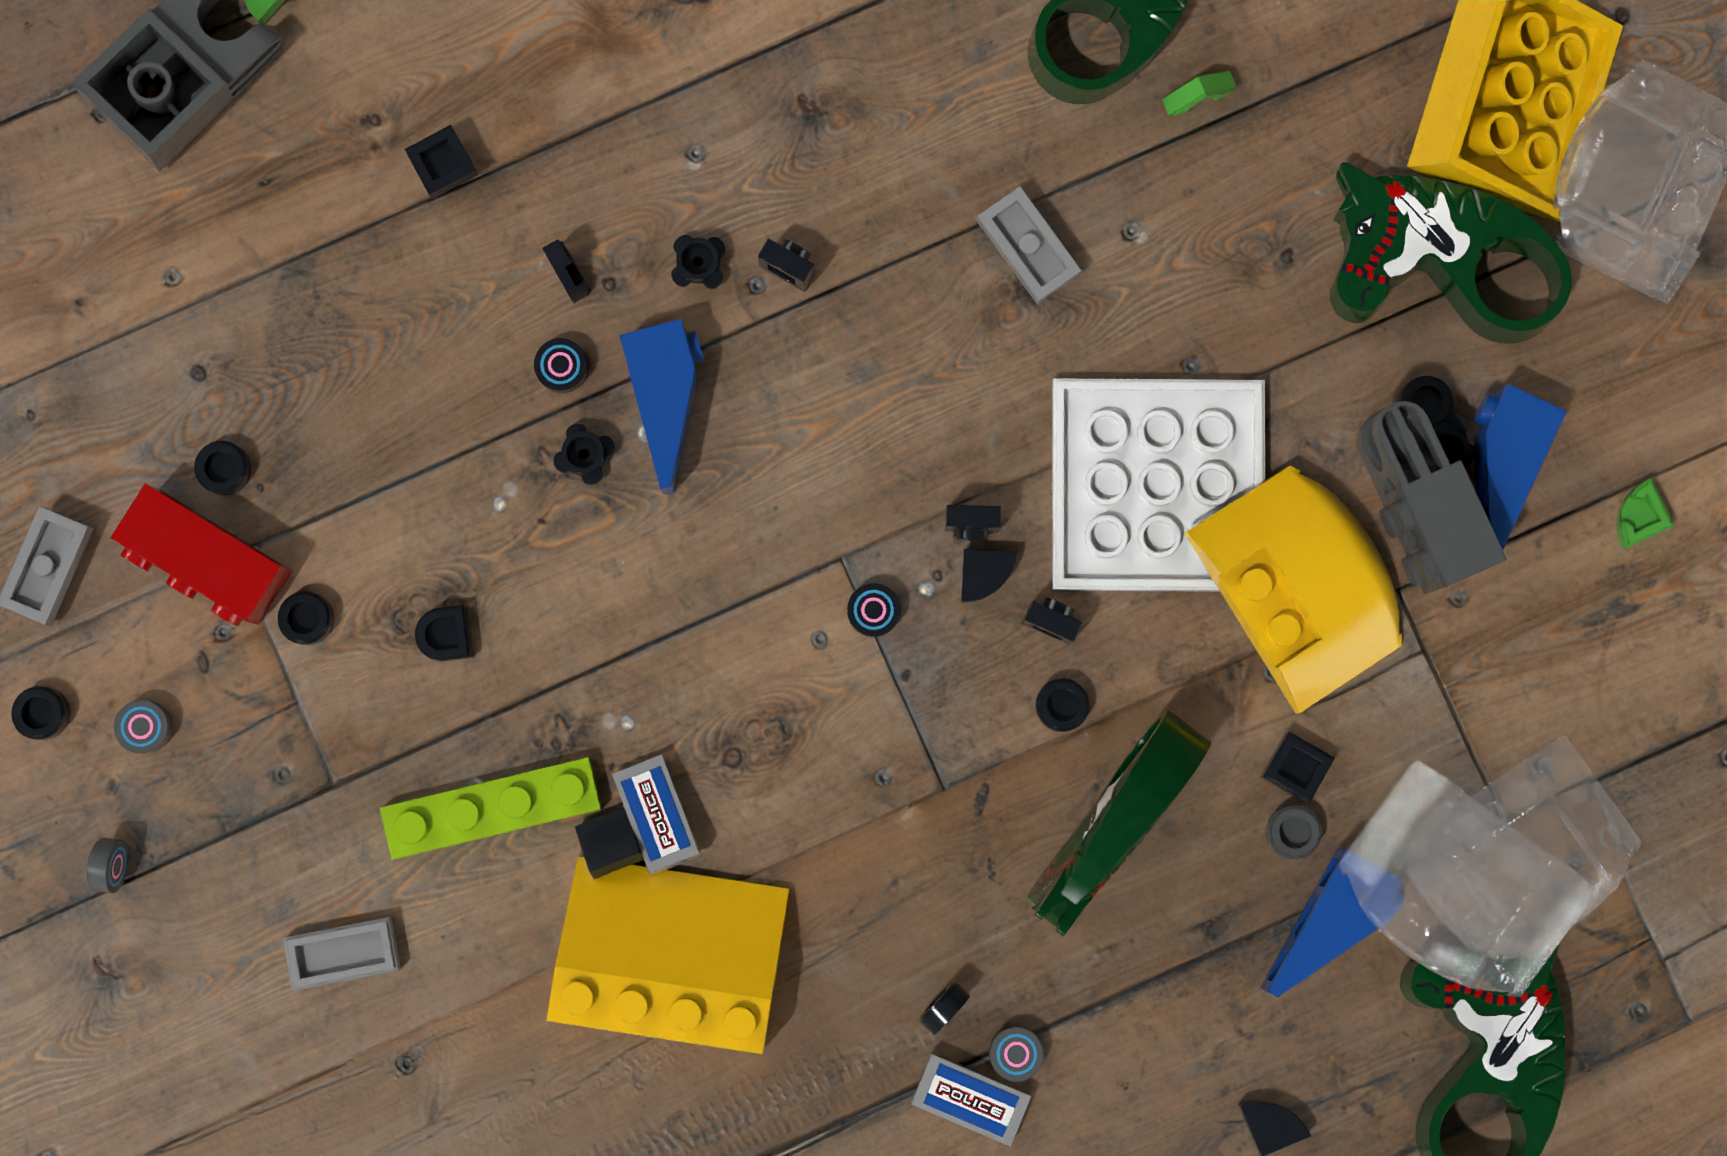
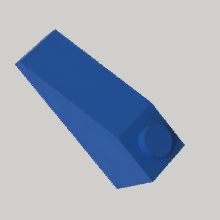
[619,319,704,495]
[1474,384,1567,550]
[1260,848,1404,997]

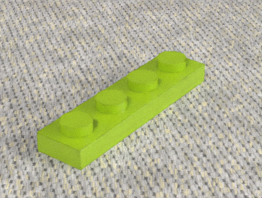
[380,757,602,860]

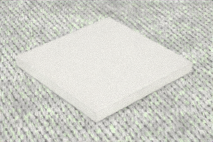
[1052,378,1265,592]

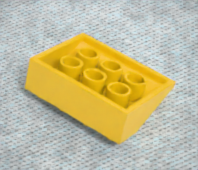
[1407,0,1623,222]
[546,856,790,1054]

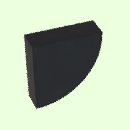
[542,239,590,304]
[961,549,1017,603]
[1238,1100,1311,1156]

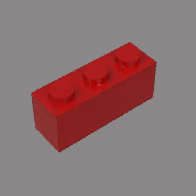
[110,483,292,627]

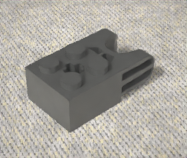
[72,0,284,172]
[1357,401,1507,594]

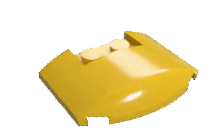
[1184,466,1402,714]

